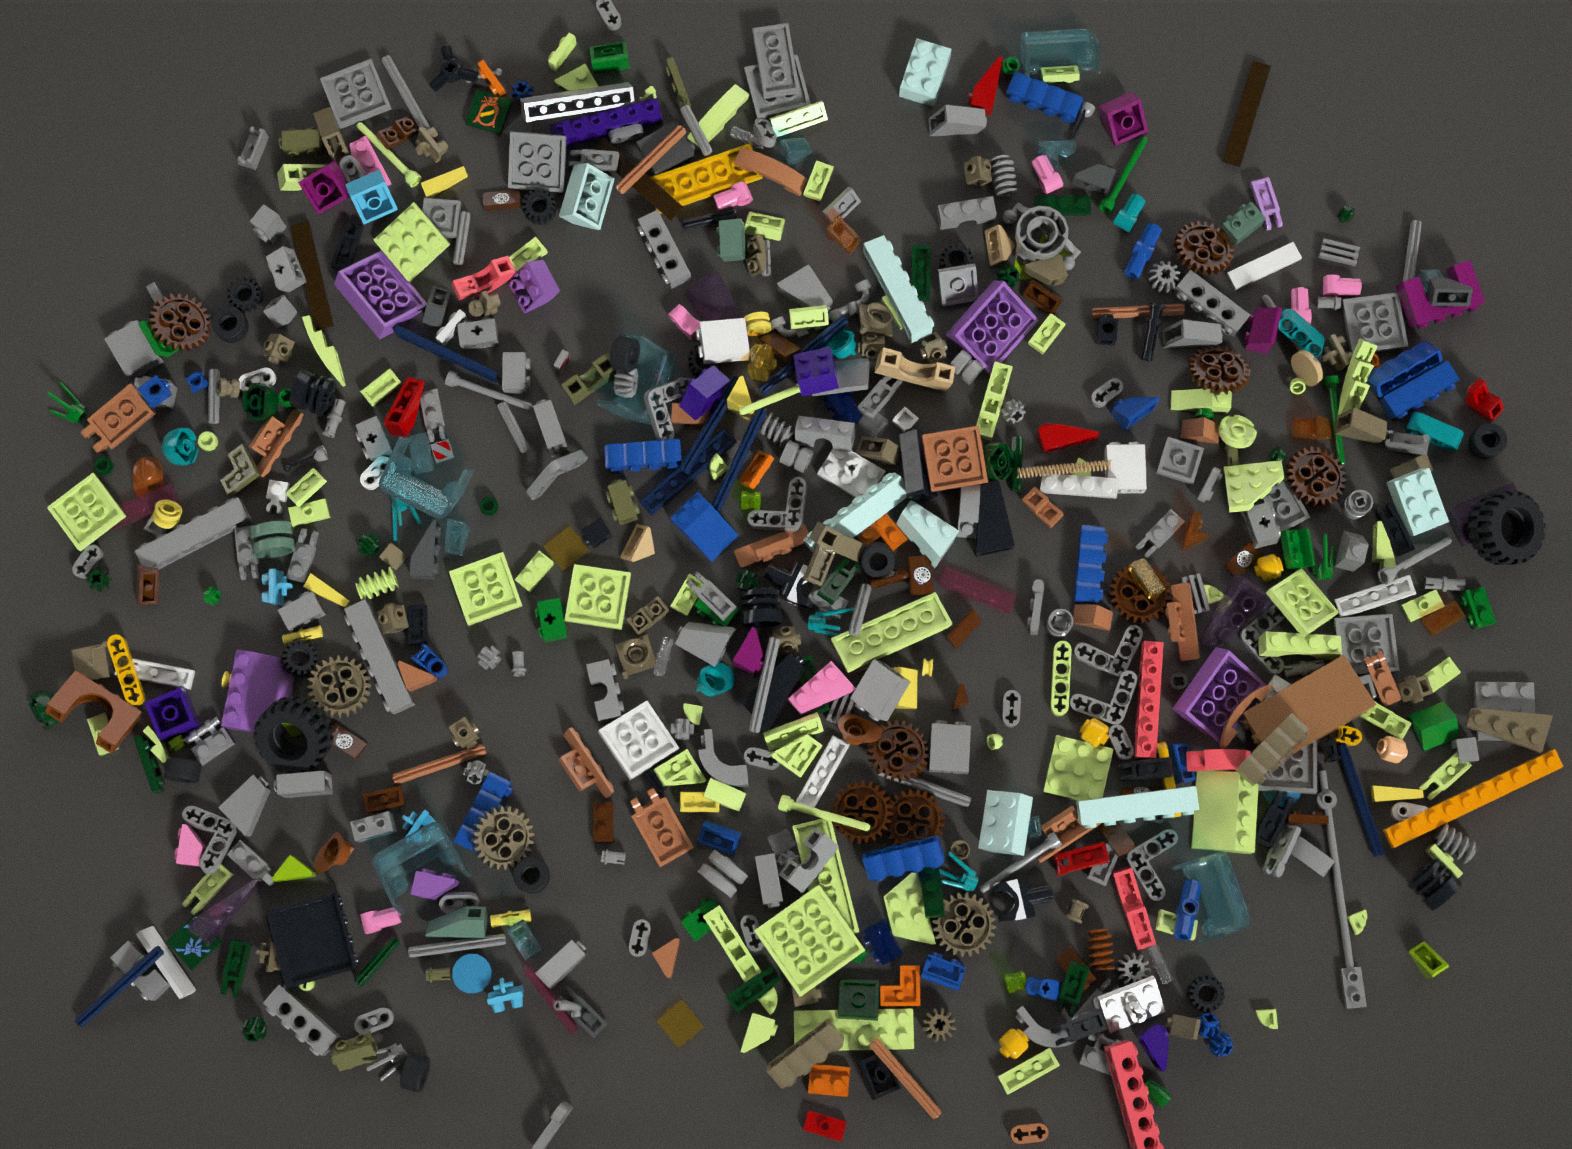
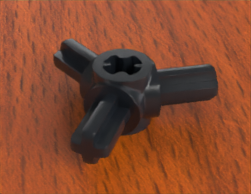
[429,45,479,92]

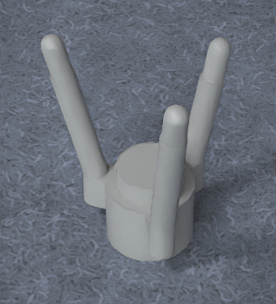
[366,1043,408,1081]

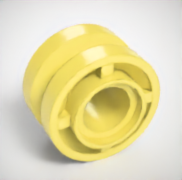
[744,312,772,336]
[152,500,182,529]

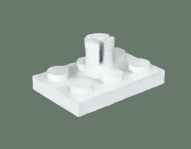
[817,449,886,498]
[1098,976,1165,1033]

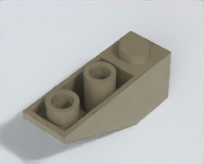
[809,521,866,562]

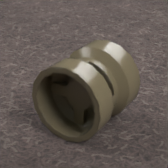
[216,378,240,398]
[949,840,970,861]

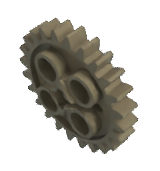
[307,655,371,719]
[470,805,534,870]
[932,892,997,957]

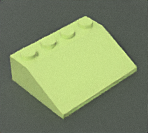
[1191,771,1259,854]

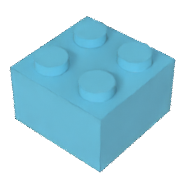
[345,169,398,224]

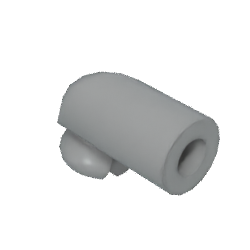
[553,1000,582,1017]

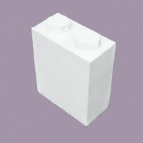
[696,318,750,364]
[1104,442,1147,493]

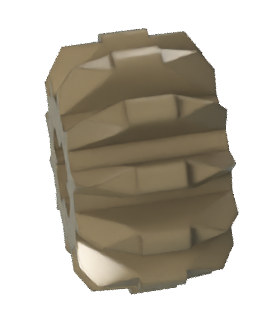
[922,1008,956,1042]

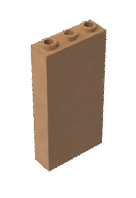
[1241,655,1376,762]

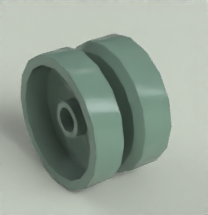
[249,521,295,558]

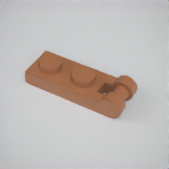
[1363,651,1402,707]

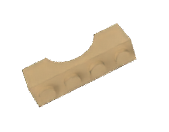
[874,347,955,392]

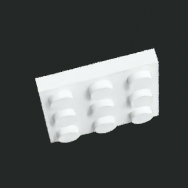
[598,701,679,780]

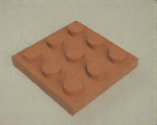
[921,425,988,492]

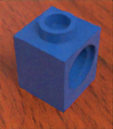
[138,375,172,408]

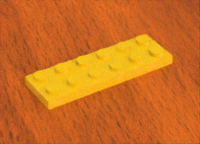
[650,143,763,214]

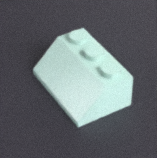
[559,163,615,230]

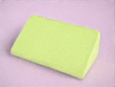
[745,212,785,241]

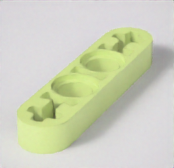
[1050,641,1072,716]

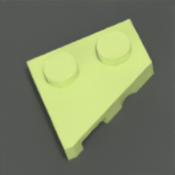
[554,64,599,91]
[769,734,823,777]
[654,749,707,786]

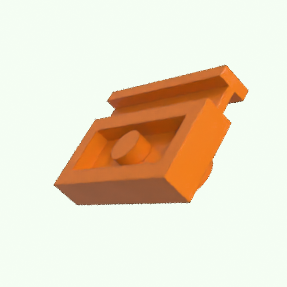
[808,1064,850,1097]

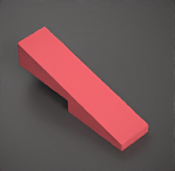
[1111,866,1156,950]

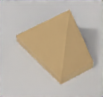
[984,225,1015,266]
[620,524,655,562]

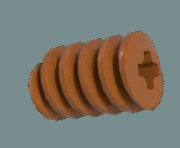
[1087,929,1115,970]

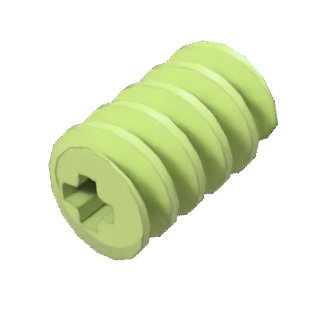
[355,567,399,600]

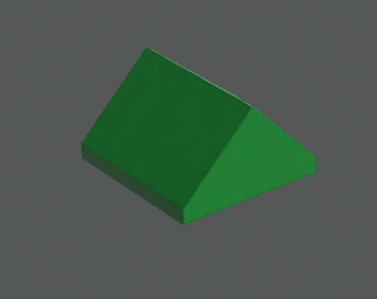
[590,41,630,74]
[1407,701,1459,751]

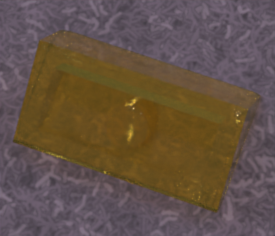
[1128,558,1166,599]

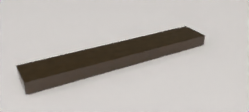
[1222,60,1271,167]
[594,138,683,221]
[291,221,334,330]

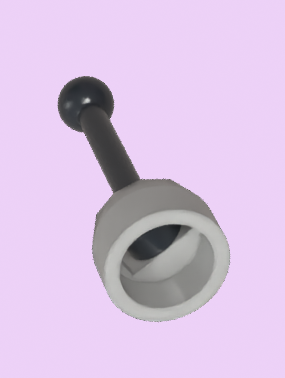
[1068,101,1096,145]
[283,445,329,471]

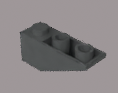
[410,520,442,580]

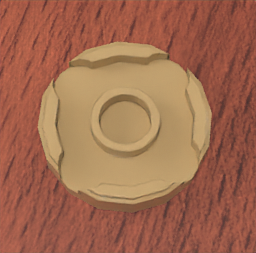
[1291,350,1323,386]

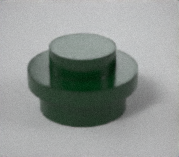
[1337,205,1355,223]
[1269,447,1286,462]
[94,457,114,476]
[479,497,499,516]

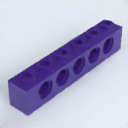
[549,98,663,147]

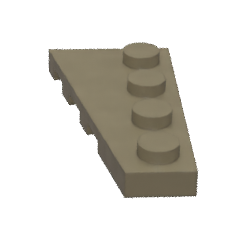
[1465,708,1553,753]

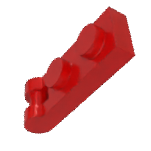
[1052,842,1110,876]

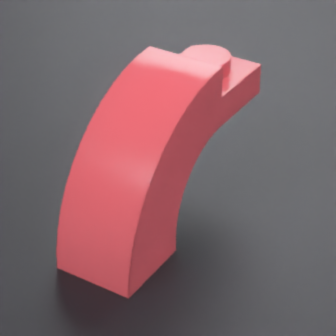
[451,256,516,300]
[1186,749,1251,772]

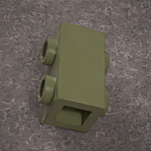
[279,127,323,157]
[606,479,640,525]
[330,1032,378,1072]

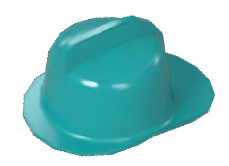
[821,328,856,359]
[696,662,735,697]

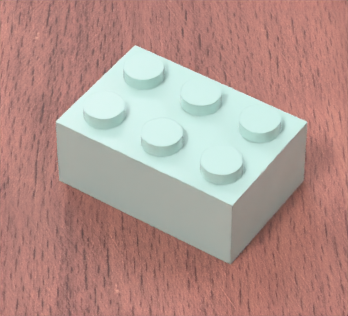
[899,38,952,107]
[1386,468,1449,536]
[978,790,1033,856]

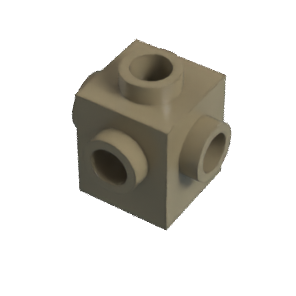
[964,156,992,187]
[919,331,948,364]
[858,333,885,362]
[262,334,295,364]
[377,603,409,634]
[772,626,801,656]
[1397,674,1433,704]
[449,717,480,749]

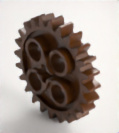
[1173,221,1235,276]
[148,293,212,353]
[1188,346,1251,395]
[1285,446,1347,507]
[1109,561,1172,624]
[866,720,930,783]
[830,780,894,844]
[884,789,946,845]

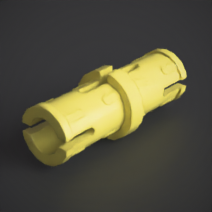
[282,625,323,647]
[490,909,531,928]

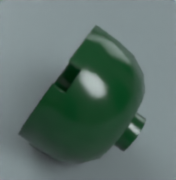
[242,383,279,421]
[983,442,1014,480]
[27,691,59,730]

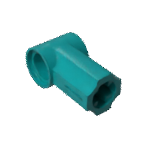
[1113,193,1146,233]

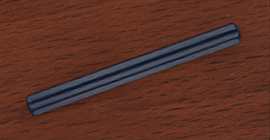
[759,315,848,395]
[679,376,739,473]
[712,408,767,512]
[1336,743,1385,857]
[75,946,164,1027]

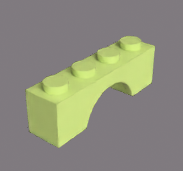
[1258,631,1342,660]

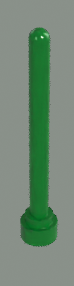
[1098,137,1148,214]
[1323,375,1345,465]

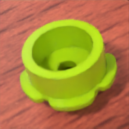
[167,734,185,751]

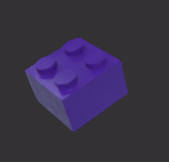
[794,346,839,397]
[679,365,730,421]
[145,687,201,741]

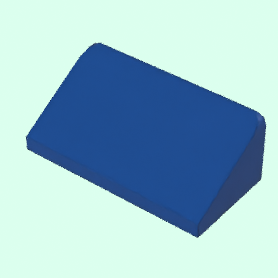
[1167,742,1196,784]
[697,820,742,856]

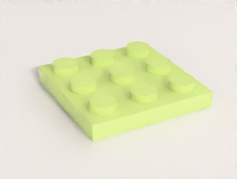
[374,202,450,282]
[47,473,126,551]
[449,552,523,626]
[565,564,631,630]
[1266,568,1339,638]
[1043,735,1114,801]

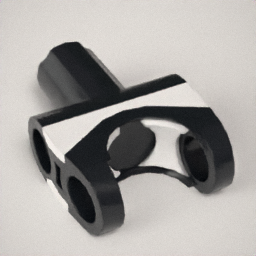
[764,561,825,609]
[991,877,1054,922]

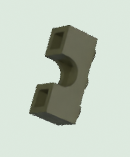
[561,352,617,405]

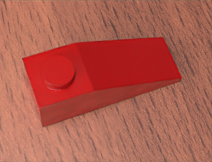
[967,56,1003,115]
[383,377,425,439]
[1036,423,1099,454]

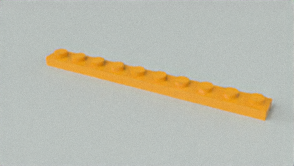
[1383,749,1563,848]

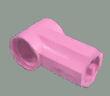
[1031,155,1063,194]
[713,182,753,211]
[1323,275,1362,297]
[1289,287,1312,324]
[360,906,402,934]

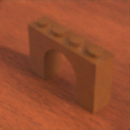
[45,670,142,754]

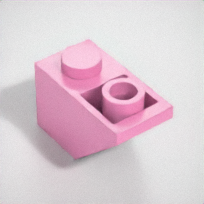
[174,824,207,867]

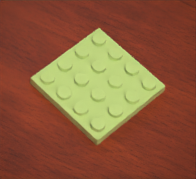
[754,885,865,997]

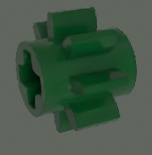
[996,265,1020,289]
[357,533,381,557]
[86,567,112,592]
[735,570,759,591]
[241,1017,267,1042]

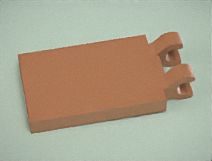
[80,384,156,453]
[630,788,694,867]

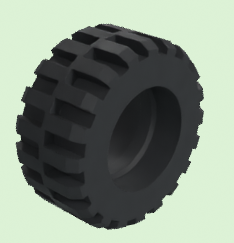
[1468,491,1546,565]
[254,696,334,774]

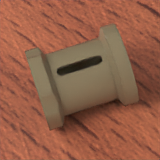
[1065,899,1089,924]

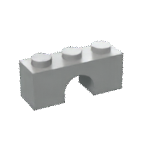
[937,196,997,230]
[795,416,855,452]
[586,659,625,723]
[779,828,839,893]
[110,941,170,1001]

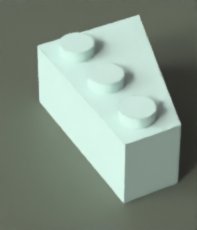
[896,500,959,568]

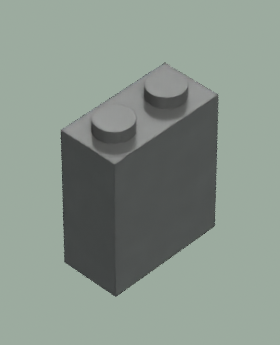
[636,121,695,176]

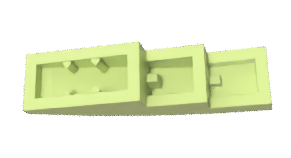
[687,84,750,147]
[302,315,346,386]
[1338,339,1378,415]
[976,362,1013,441]
[1372,521,1398,582]
[1359,701,1412,740]
[703,905,762,982]

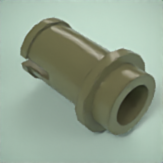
[1224,444,1240,466]
[426,967,451,983]

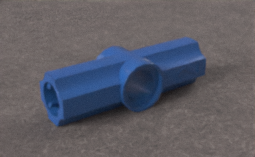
[1123,223,1162,279]
[1173,879,1202,941]

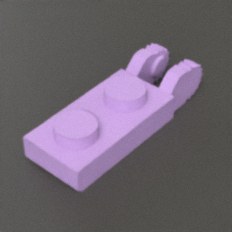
[1250,177,1283,230]

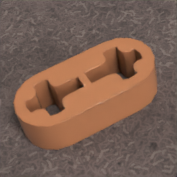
[1010,1123,1049,1144]

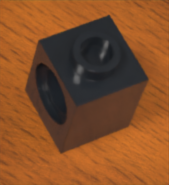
[1096,315,1118,346]
[581,518,612,549]

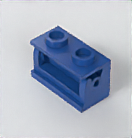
[920,952,966,991]

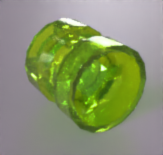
[741,491,761,510]
[1004,970,1027,994]

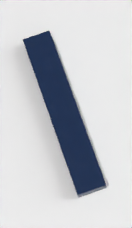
[394,325,499,383]
[639,428,737,516]

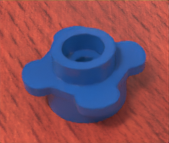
[186,371,209,393]

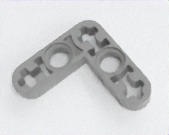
[644,377,692,441]
[526,450,588,500]
[747,477,807,531]
[1239,604,1285,675]
[1073,625,1143,678]
[1069,670,1137,725]
[182,806,237,874]
[1126,829,1178,901]
[531,1101,573,1149]

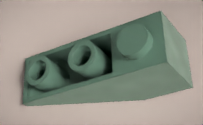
[425,906,487,938]

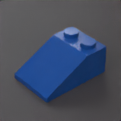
[670,492,739,562]

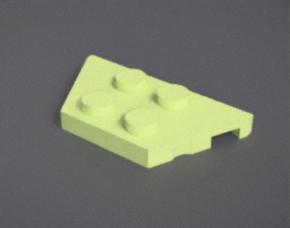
[883,872,936,945]

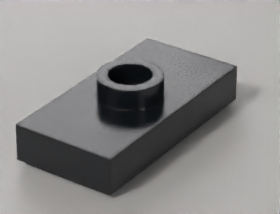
[407,605,428,644]

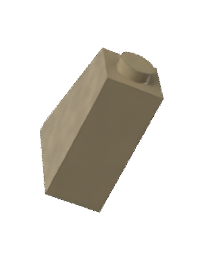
[313,107,350,165]
[1335,408,1388,444]

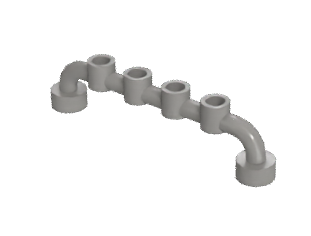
[770,279,871,338]

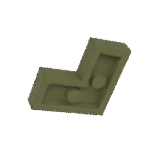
[220,444,260,497]

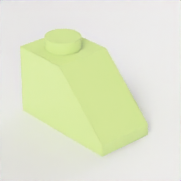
[740,1013,778,1053]

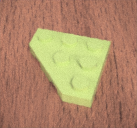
[1224,460,1284,513]

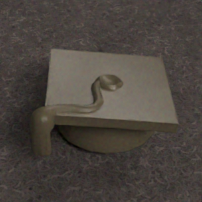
[858,302,893,337]
[615,634,657,679]
[71,641,110,680]

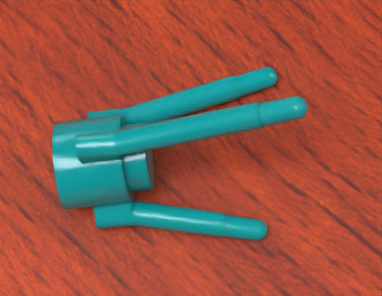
[391,492,422,542]
[808,608,854,637]
[940,852,979,891]

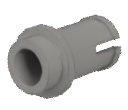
[1317,295,1341,310]
[511,651,527,677]
[601,849,626,865]

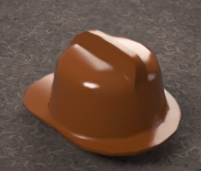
[132,456,164,501]
[837,714,882,745]
[314,832,354,874]

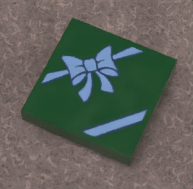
[166,914,223,970]

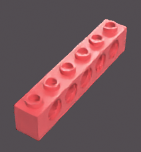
[1133,641,1164,760]
[1104,1040,1164,1149]

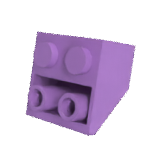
[507,260,560,313]
[411,868,461,900]

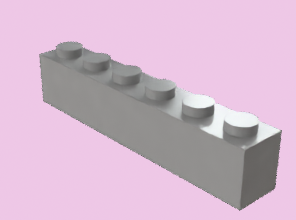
[520,82,635,122]
[135,498,252,569]
[344,599,415,715]

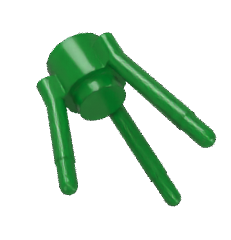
[47,382,87,424]
[1311,534,1335,580]

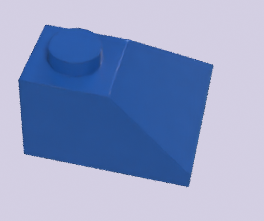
[1111,397,1160,431]

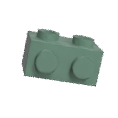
[1220,202,1266,246]
[716,218,746,262]

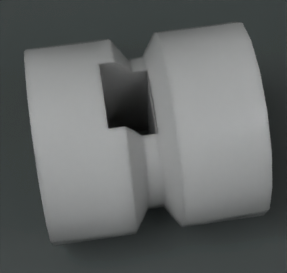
[950,349,984,385]
[779,440,814,473]
[1342,490,1373,520]
[1045,609,1073,638]

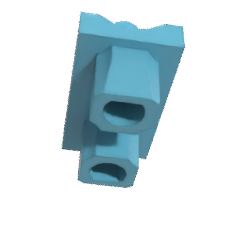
[262,568,293,606]
[402,810,436,845]
[487,977,524,1013]

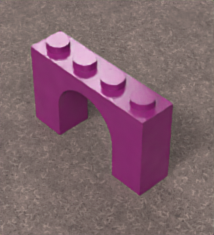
[1395,260,1485,329]

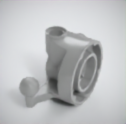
[1002,202,1081,270]

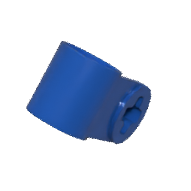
[411,643,448,678]
[1025,977,1062,1002]

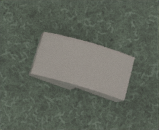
[1291,836,1335,877]

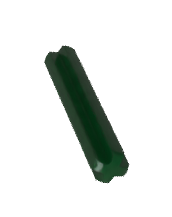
[1010,436,1023,492]
[354,936,400,987]

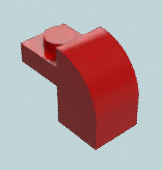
[1464,378,1504,422]

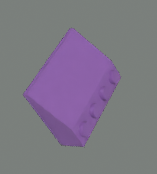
[334,250,427,339]
[945,280,1039,375]
[1172,647,1266,745]
[221,650,299,736]

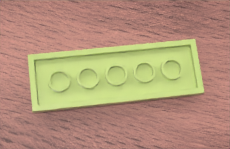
[831,592,953,673]
[792,818,859,933]
[794,1009,914,1051]

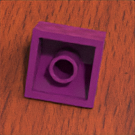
[1098,92,1148,146]
[298,161,350,215]
[1243,307,1282,354]
[733,627,764,677]

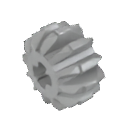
[1148,260,1181,293]
[613,369,639,398]
[1116,953,1151,985]

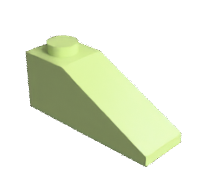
[277,164,328,191]
[1170,389,1232,414]

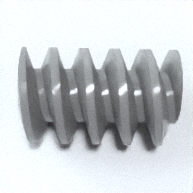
[990,155,1018,197]
[759,408,795,448]
[1433,823,1479,865]

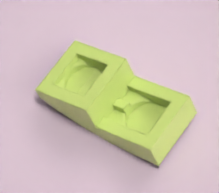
[143,725,171,764]
[703,778,746,812]

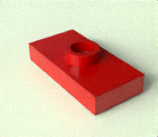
[803,1110,847,1142]

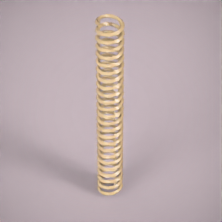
[1017,459,1112,478]

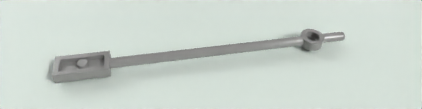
[1316,770,1367,1009]

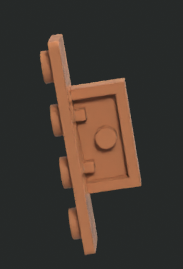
[249,409,304,477]
[734,524,808,568]
[1165,582,1200,661]
[559,727,614,799]
[1031,806,1102,863]

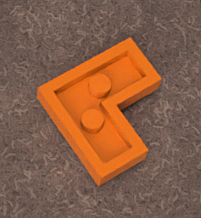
[856,513,907,551]
[880,966,920,1006]

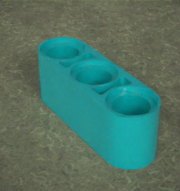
[1278,309,1325,357]
[1405,412,1464,452]

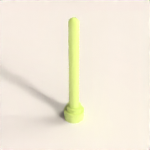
[356,122,422,187]
[739,383,801,415]
[778,795,870,831]

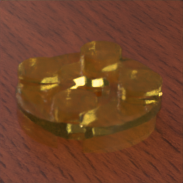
[748,344,777,382]

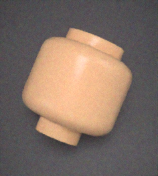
[1376,736,1408,763]

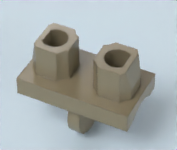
[415,126,448,163]
[468,291,501,318]
[1322,334,1353,372]
[254,937,279,972]

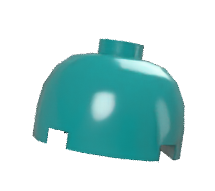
[161,428,198,466]

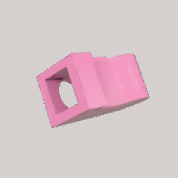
[668,304,700,341]

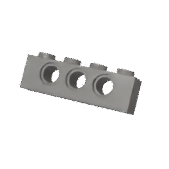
[637,210,691,289]
[1174,270,1250,337]
[263,984,341,1056]

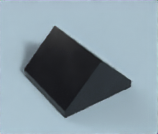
[858,1054,901,1100]

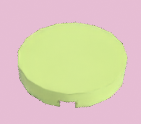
[1218,415,1257,448]

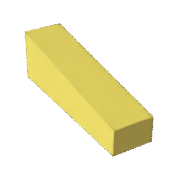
[421,166,468,198]
[303,573,351,608]
[1370,786,1424,803]

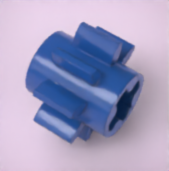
[511,80,534,103]
[1196,1013,1220,1038]
[1208,1031,1233,1058]

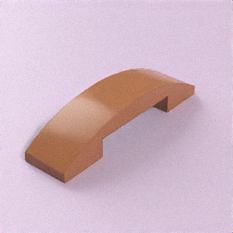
[733,147,808,196]
[1220,684,1273,749]

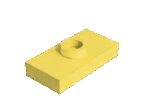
[680,792,719,812]

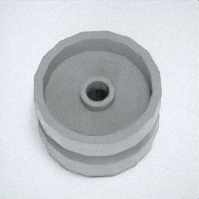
[697,850,748,898]

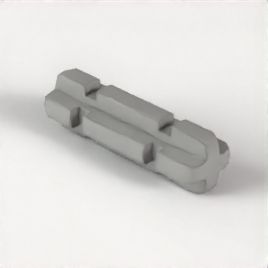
[761,240,771,276]

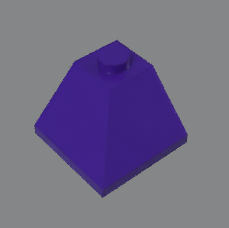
[1136,1023,1169,1072]

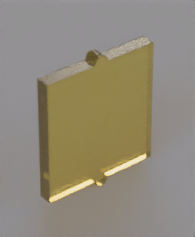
[543,526,589,571]
[657,1000,704,1048]

